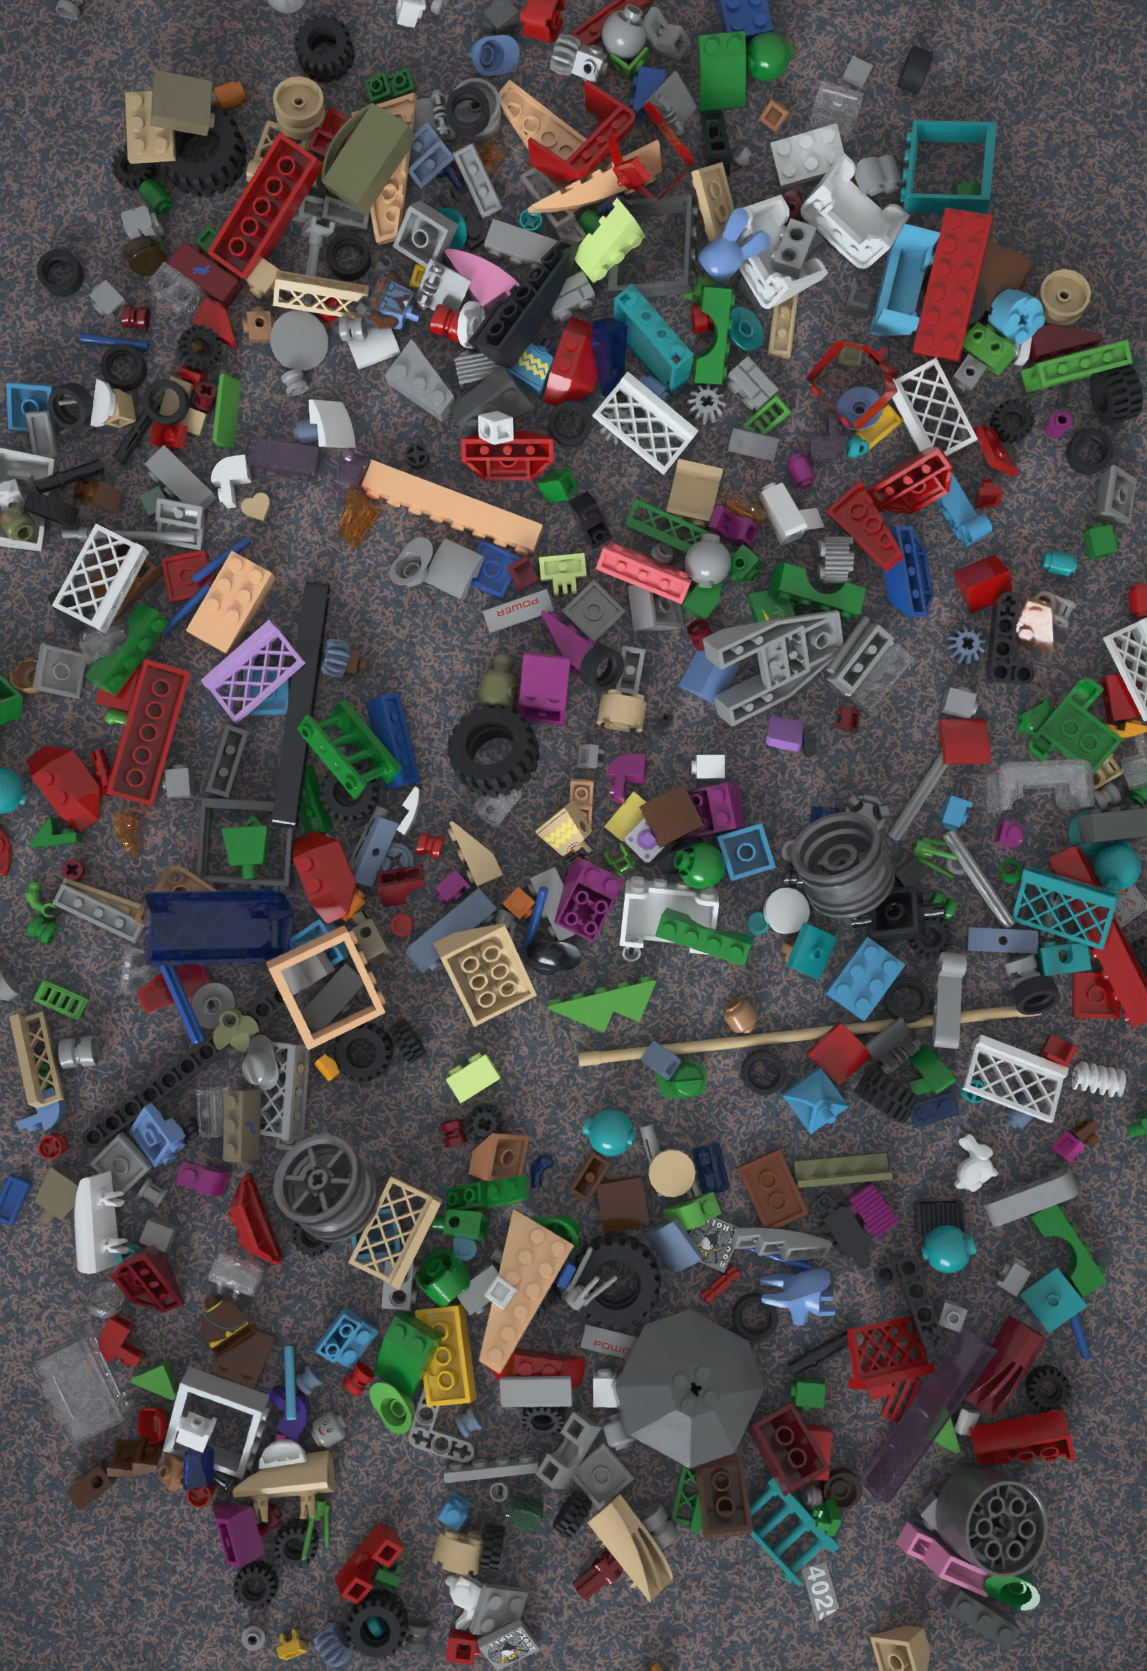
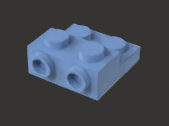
[129,1103,186,1167]

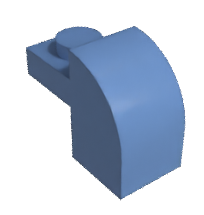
[16,1087,66,1132]

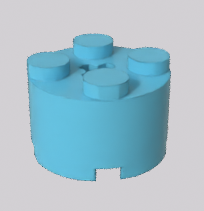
[988,289,1045,344]

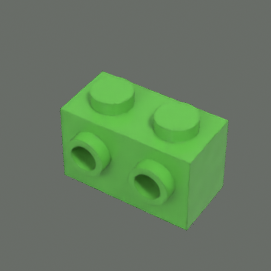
[963,321,1016,376]

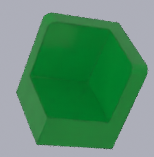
[537,468,578,503]

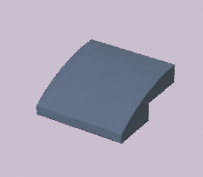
[408,122,455,189]
[644,1218,705,1273]

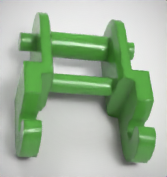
[604,841,635,876]

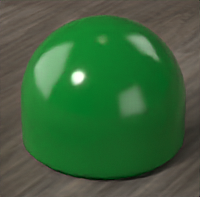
[998,859,1023,884]

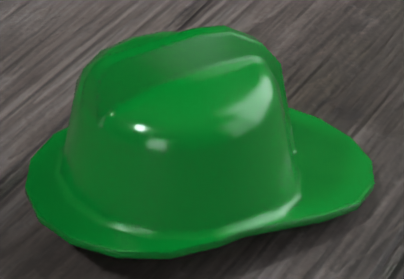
[655,1061,707,1099]
[532,1214,581,1252]
[984,1572,1040,1611]

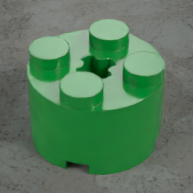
[415,1248,470,1307]

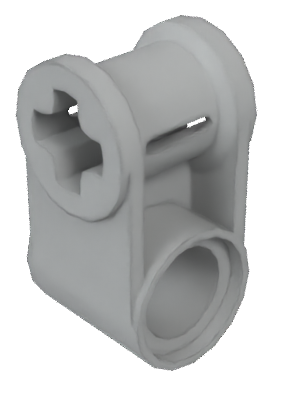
[1028,591,1077,627]

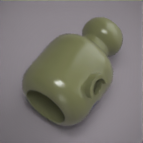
[477,654,518,709]

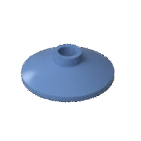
[836,387,883,430]

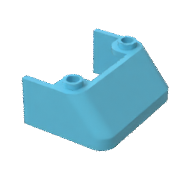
[869,224,940,336]

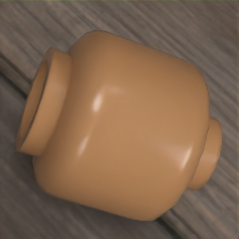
[723,998,758,1034]

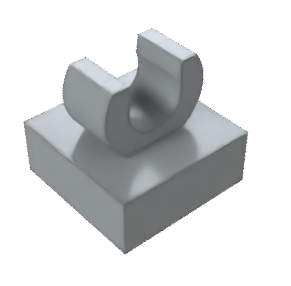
[577,744,605,769]

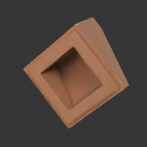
[758,99,792,133]

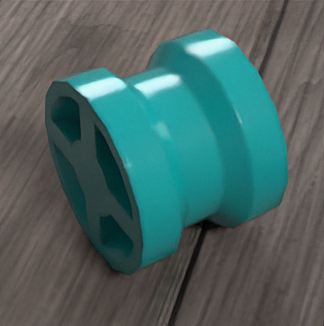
[960,1078,987,1103]

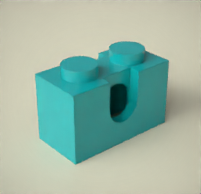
[1036,939,1091,976]

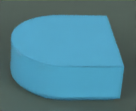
[453,1238,477,1261]

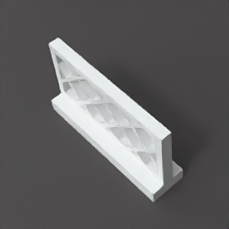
[892,358,978,456]
[592,372,699,475]
[52,524,149,634]
[1103,617,1147,721]
[962,1035,1069,1123]

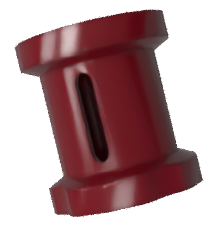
[194,382,217,413]
[62,859,88,880]

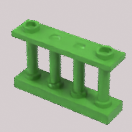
[1020,340,1133,393]

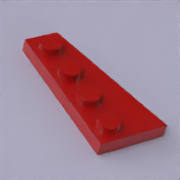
[826,480,904,572]

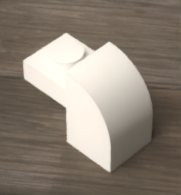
[211,455,252,508]

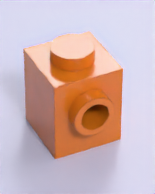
[502,887,535,919]

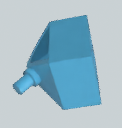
[780,1066,849,1134]

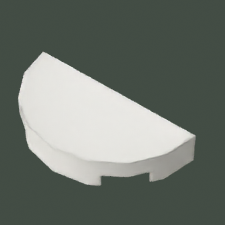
[91,379,116,427]
[259,1439,307,1469]

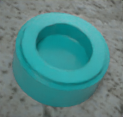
[746,912,770,935]
[366,1616,386,1638]

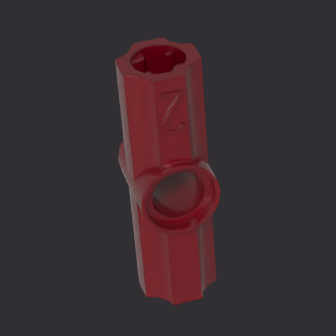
[573,1551,623,1600]

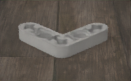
[408,1388,475,1463]

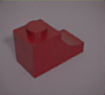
[377,864,425,908]

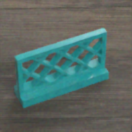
[1012,866,1121,950]

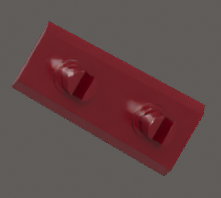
[963,1315,1047,1416]

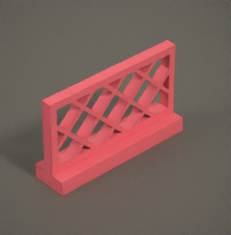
[596,541,692,604]

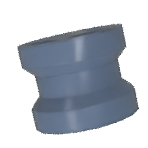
[295,1364,324,1395]
[455,1407,483,1438]

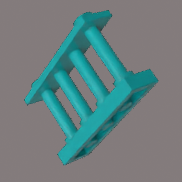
[750,1471,840,1587]

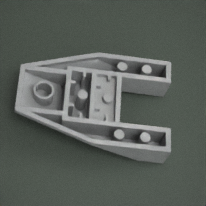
[703,610,844,726]

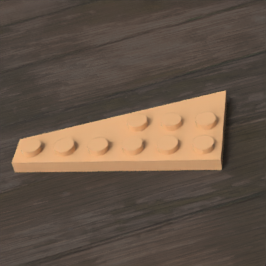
[498,79,613,215]
[351,93,417,246]
[479,1209,574,1374]

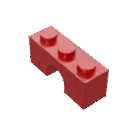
[334,1522,404,1605]

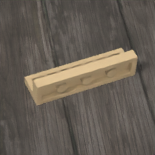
[273,270,369,319]
[9,1011,64,1109]

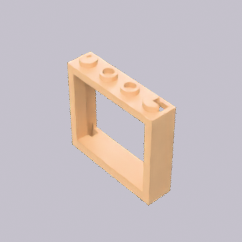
[266,926,386,1050]

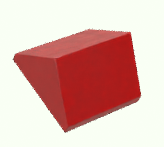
[952,554,1013,614]

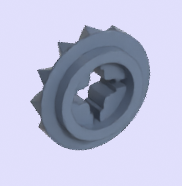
[379,843,414,872]

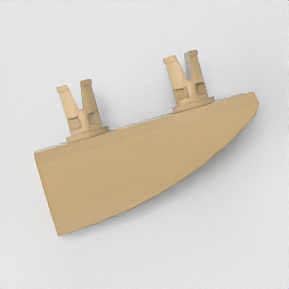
[233,1450,335,1524]
[587,1494,673,1602]

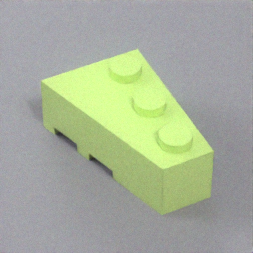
[574,198,646,283]

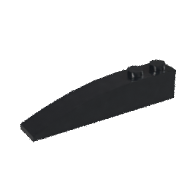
[468,238,579,369]

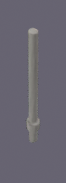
[62,527,197,542]

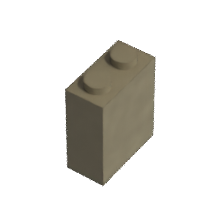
[151,70,216,136]

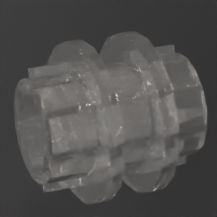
[208,1248,264,1301]

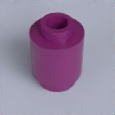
[1044,409,1073,438]
[787,453,816,489]

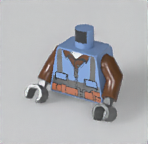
[356,255,423,330]

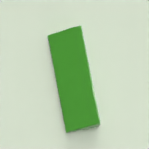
[212,374,241,448]

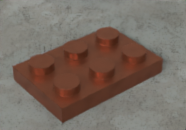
[737,1148,809,1229]

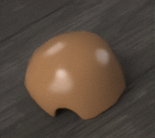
[10,659,39,694]

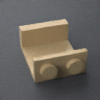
[666,459,723,529]

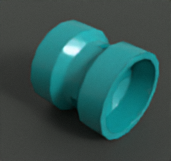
[519,209,543,235]

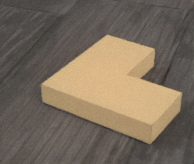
[159,376,208,436]

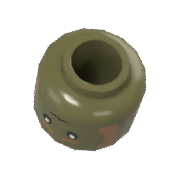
[0,507,35,541]

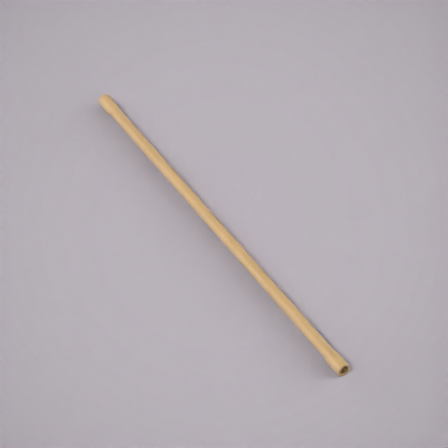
[578,1005,1041,1067]

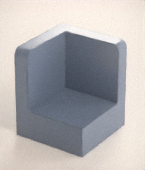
[640,1041,682,1081]

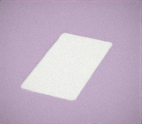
[799,508,824,530]

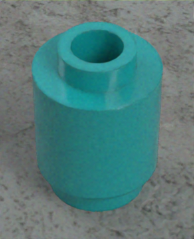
[1040,550,1077,577]

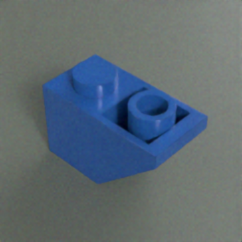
[629,66,667,121]

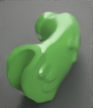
[25,881,59,918]

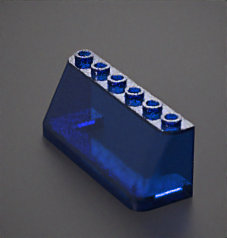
[144,891,294,967]

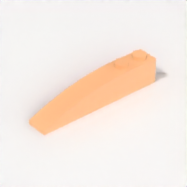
[527,139,662,213]

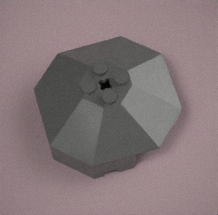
[611,1309,764,1468]

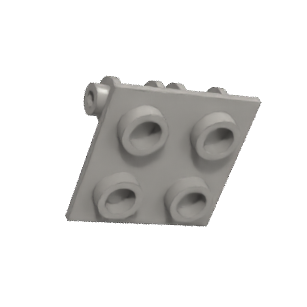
[645,71,697,139]
[413,90,456,141]
[414,259,472,312]

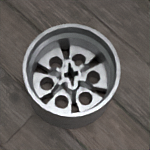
[936,1465,1048,1578]

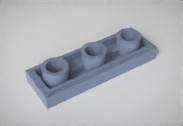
[353,815,399,887]
[966,927,1038,954]

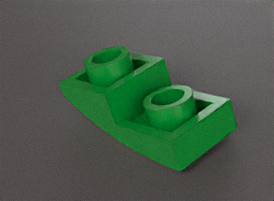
[364,67,417,103]
[908,1045,956,1094]

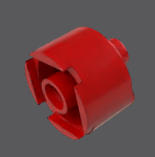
[520,0,566,43]

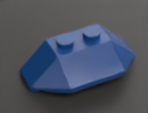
[883,526,934,618]

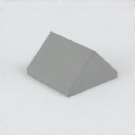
[1095,465,1137,524]

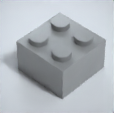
[393,200,459,268]

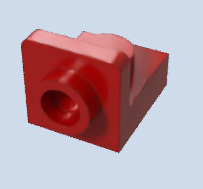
[150,422,188,451]

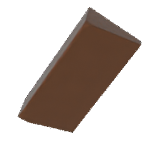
[568,1149,612,1203]

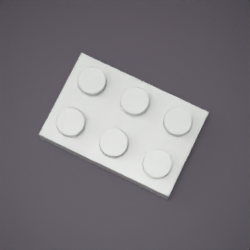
[770,123,844,189]

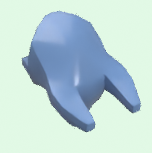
[760,1268,835,1326]

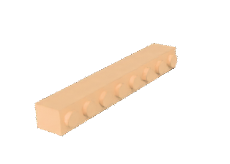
[362,460,543,556]

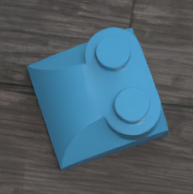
[6,382,55,432]
[287,918,349,966]

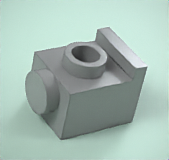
[991,1256,1031,1297]

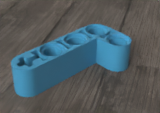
[935,473,992,548]

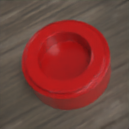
[390,914,414,937]

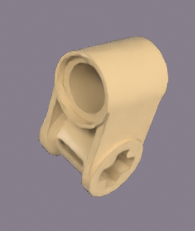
[1077,753,1125,791]

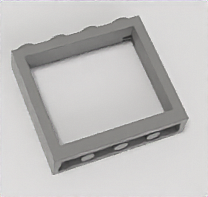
[162,1367,270,1479]

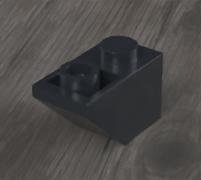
[568,491,612,549]

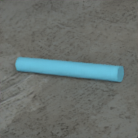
[284,1346,296,1420]

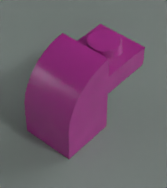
[709,505,759,548]
[607,754,648,804]
[175,1160,233,1196]

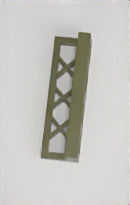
[793,1152,893,1188]

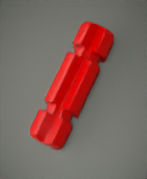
[701,1265,742,1304]

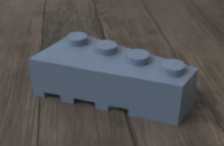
[404,888,497,974]

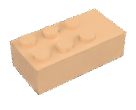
[186,551,276,655]

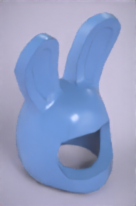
[698,208,770,283]

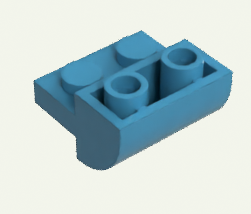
[314,1307,379,1369]

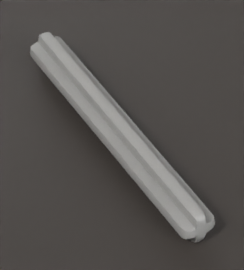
[888,750,948,841]
[943,830,1015,929]

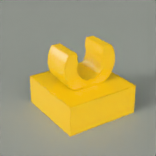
[276,1629,308,1660]

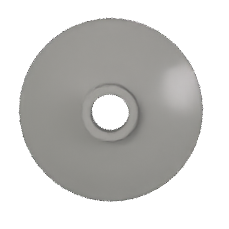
[190,982,235,1029]

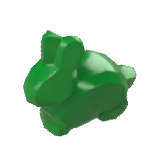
[1016,698,1055,735]

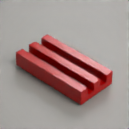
[880,1378,921,1425]

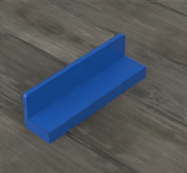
[365,693,421,790]

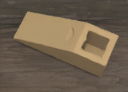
[448,821,503,887]

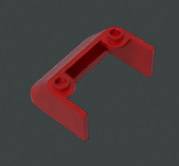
[528,80,635,185]

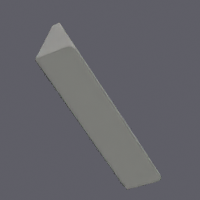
[500,1376,573,1407]

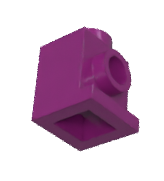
[993,819,1024,849]
[435,869,472,905]

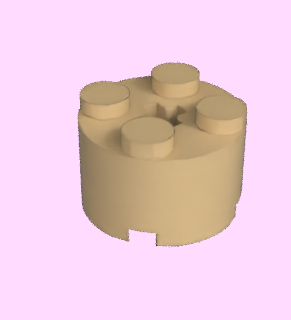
[597,689,647,732]
[432,1525,484,1575]

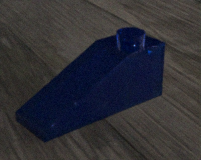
[591,317,628,397]

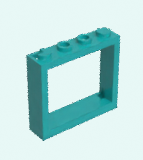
[900,120,997,214]
[612,284,694,396]

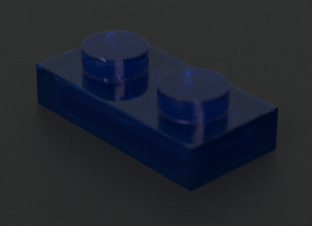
[910,1091,959,1128]

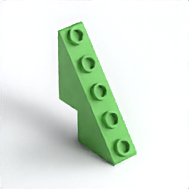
[547,975,656,1032]

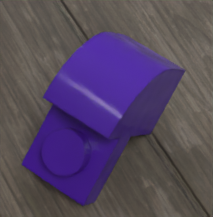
[268,1385,310,1441]

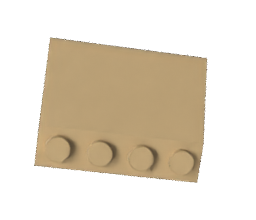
[433,923,537,1027]

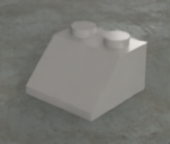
[628,585,685,632]

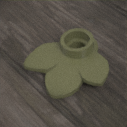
[213,1008,259,1053]

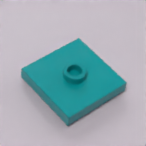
[786,922,837,980]
[1019,1266,1088,1333]

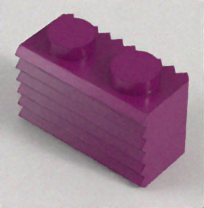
[846,1181,900,1238]

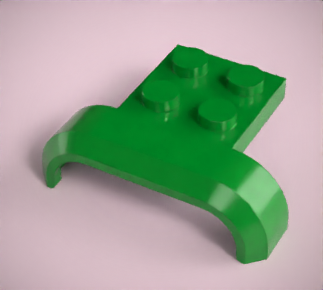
[1028,678,1123,776]

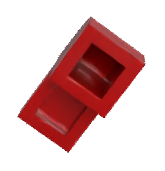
[99,1313,146,1367]

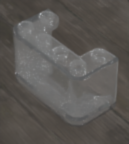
[984,759,1095,814]
[33,1325,137,1446]

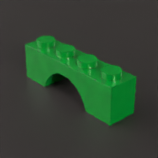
[692,285,735,385]
[769,563,866,619]
[85,603,169,696]
[655,908,755,966]
[1027,1203,1107,1297]

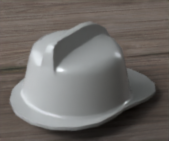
[389,537,433,588]
[242,1035,279,1090]

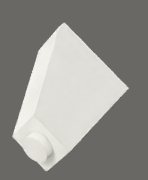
[759,482,807,546]

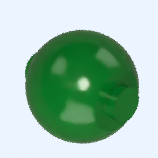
[746,32,794,82]
[674,843,726,890]

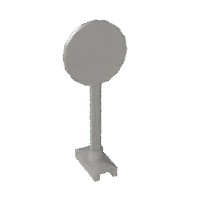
[270,216,335,371]

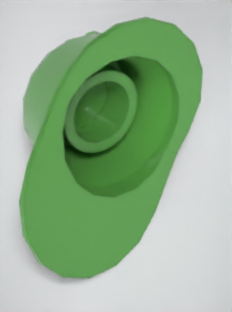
[369,1382,415,1434]

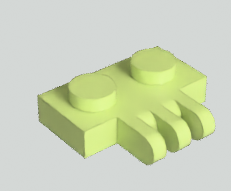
[539,553,587,596]

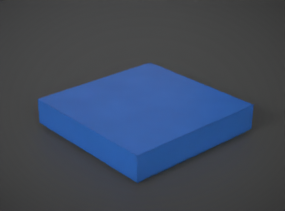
[470,539,522,600]

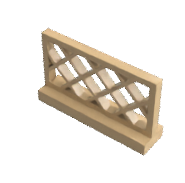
[348,1176,442,1290]

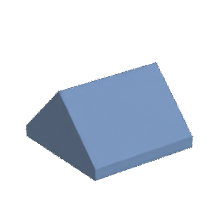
[678,650,740,705]

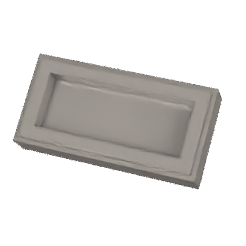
[26,410,59,458]

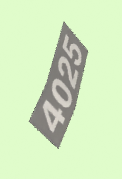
[802,1562,839,1622]

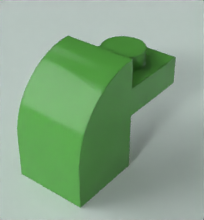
[663,1192,722,1231]

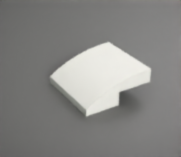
[347,322,401,370]
[309,400,356,448]

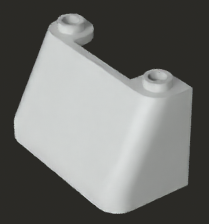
[800,153,910,269]
[736,195,828,309]

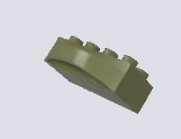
[321,103,416,215]

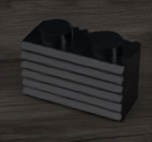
[913,1200,965,1237]

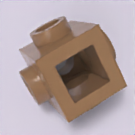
[242,307,275,343]
[158,1452,198,1491]

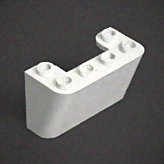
[0,448,54,551]
[620,876,719,955]

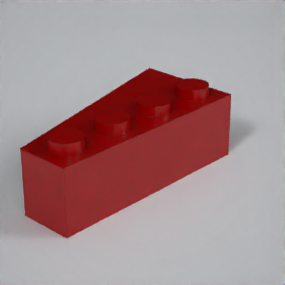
[969,1410,1076,1466]

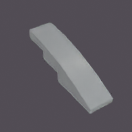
[520,167,587,245]
[292,195,370,231]
[731,1228,832,1262]

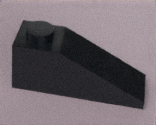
[700,109,731,176]

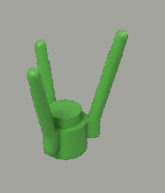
[912,837,969,879]
[299,1496,330,1560]

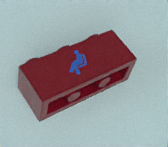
[167,241,242,310]

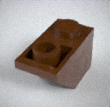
[72,479,125,514]

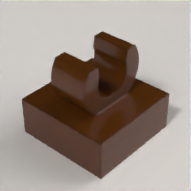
[344,649,369,675]
[1069,1118,1100,1146]

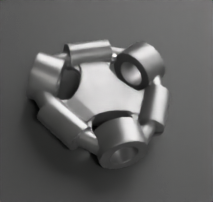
[844,793,890,832]

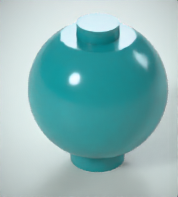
[0,768,28,814]
[1093,840,1142,891]
[583,1109,636,1156]
[921,1225,977,1273]

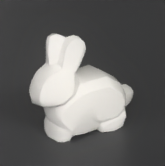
[954,1134,999,1192]
[445,1573,484,1630]

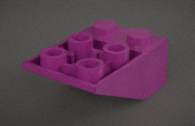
[541,610,598,677]
[519,652,571,725]
[678,782,746,841]
[554,856,624,943]
[212,1503,264,1567]

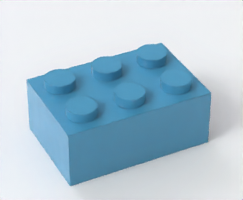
[823,937,906,1021]

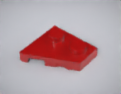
[973,424,1020,477]

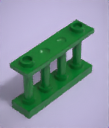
[297,700,402,799]

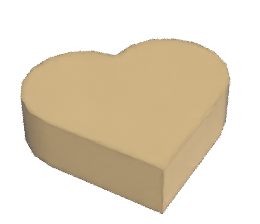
[241,493,271,522]

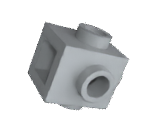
[571,44,609,83]

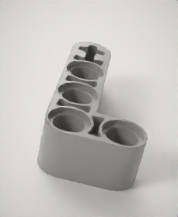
[932,952,967,1049]
[983,1164,1079,1227]

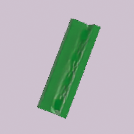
[625,499,715,553]
[670,1464,702,1534]

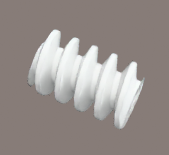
[1071,1061,1126,1097]

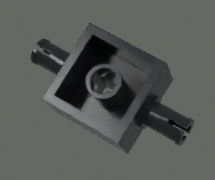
[851,885,947,943]

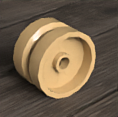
[273,76,326,140]
[1035,269,1091,327]

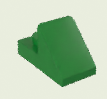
[30,817,83,849]

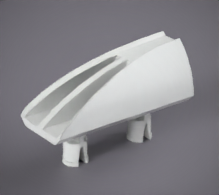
[74,1170,129,1274]

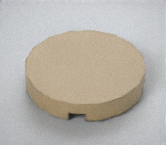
[648,1149,695,1197]

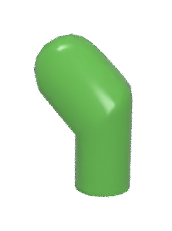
[105,709,127,725]

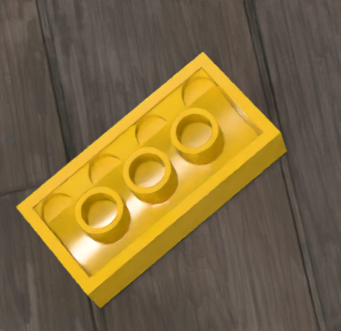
[415,1303,477,1407]

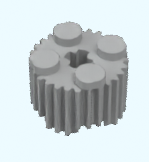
[817,537,854,583]

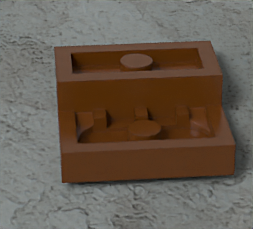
[639,785,704,848]
[597,1175,650,1233]
[107,1438,165,1477]

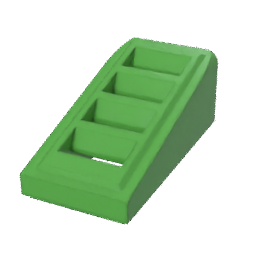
[742,394,792,435]
[33,979,90,1020]

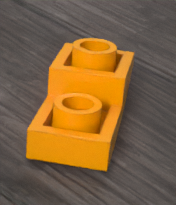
[1105,720,1147,739]
[314,1054,340,1082]

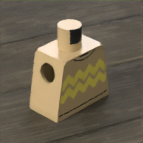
[535,800,592,858]

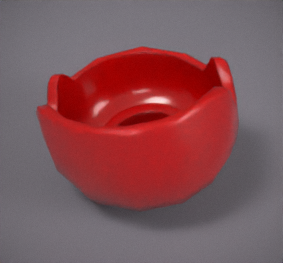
[136,1406,170,1444]

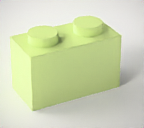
[446,1052,501,1103]

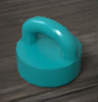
[846,435,869,459]

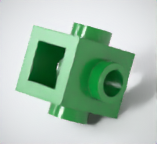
[728,545,764,584]

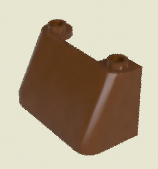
[920,241,1033,324]

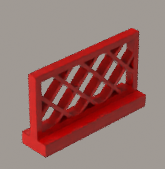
[847,1315,934,1390]

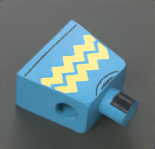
[505,337,554,397]

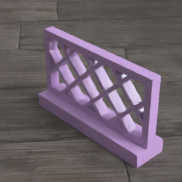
[200,620,305,724]

